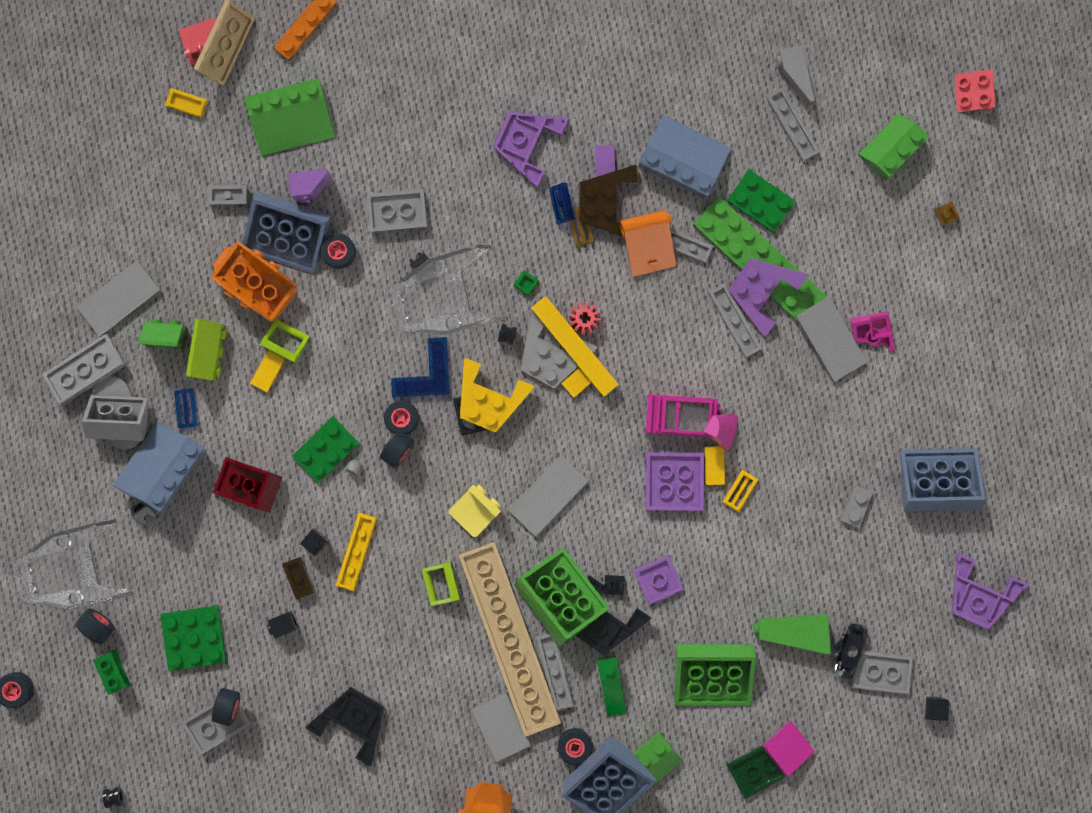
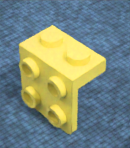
[449,484,501,537]

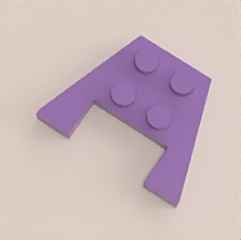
[493,112,569,187]
[729,258,808,337]
[951,553,1028,629]

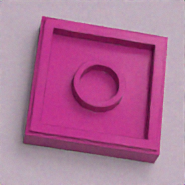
[762,721,815,777]

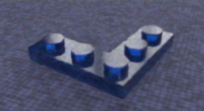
[391,337,450,397]

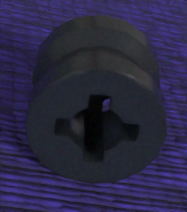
[497,324,517,346]
[102,787,123,809]

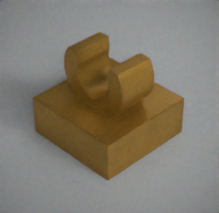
[934,201,960,227]

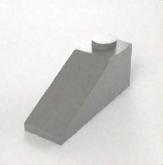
[776,45,815,105]

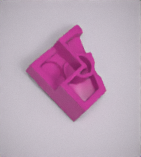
[850,312,895,351]
[704,413,738,451]

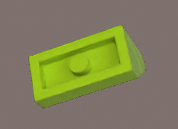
[260,319,310,363]
[421,561,460,606]

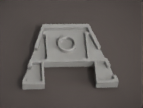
[521,311,598,389]

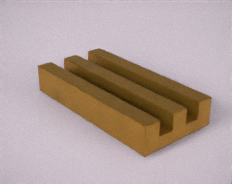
[567,207,594,247]

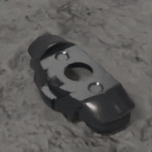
[834,623,868,679]

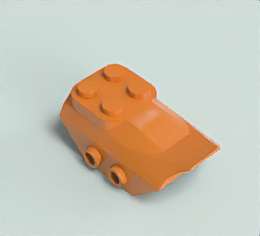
[210,241,298,322]
[460,782,513,813]

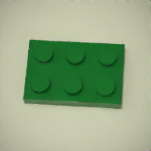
[727,169,796,233]
[292,416,360,484]

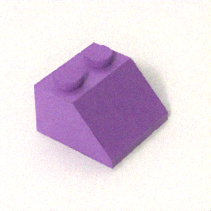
[288,169,332,205]

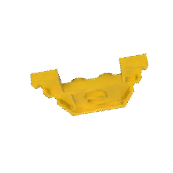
[460,358,534,433]

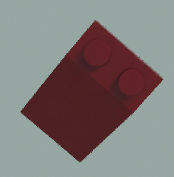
[212,457,282,513]

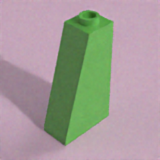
[753,614,831,654]

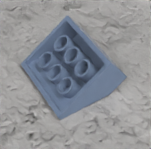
[638,115,731,199]
[243,192,332,274]
[113,422,205,516]
[900,449,986,512]
[562,736,656,813]

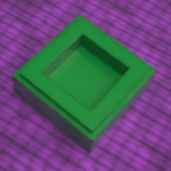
[513,270,540,296]

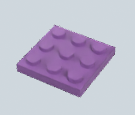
[645,452,704,511]

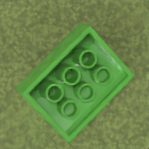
[244,78,335,156]
[514,548,610,647]
[674,644,756,706]

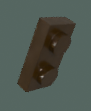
[282,557,315,600]

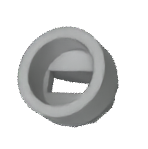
[345,460,362,476]

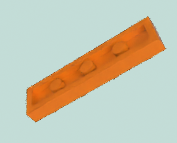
[274,0,337,61]

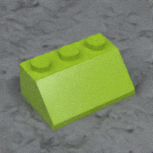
[186,318,227,381]

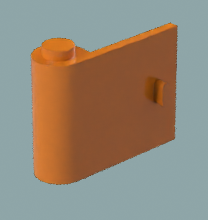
[620,210,676,277]

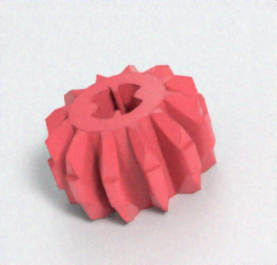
[569,302,601,335]

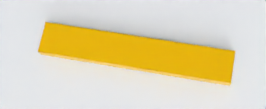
[531,296,619,397]

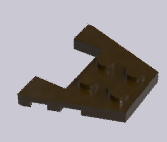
[579,165,637,236]

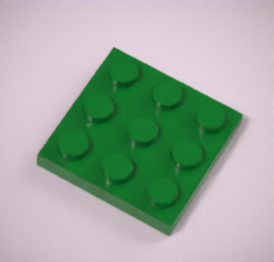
[160,605,226,671]

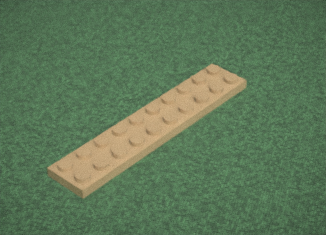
[459,541,561,737]

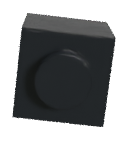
[300,528,329,556]
[267,610,298,638]

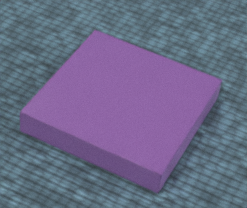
[633,555,684,605]

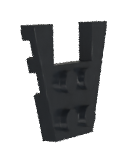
[576,575,652,655]
[305,686,384,766]

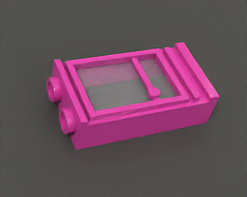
[645,394,721,437]

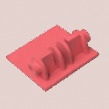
[179,18,215,66]
[955,69,995,112]

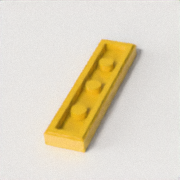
[336,512,377,592]

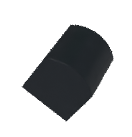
[925,696,949,721]

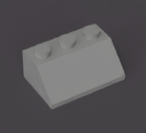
[82,395,148,441]

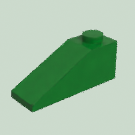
[597,656,626,716]

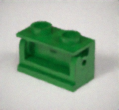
[93,650,131,695]

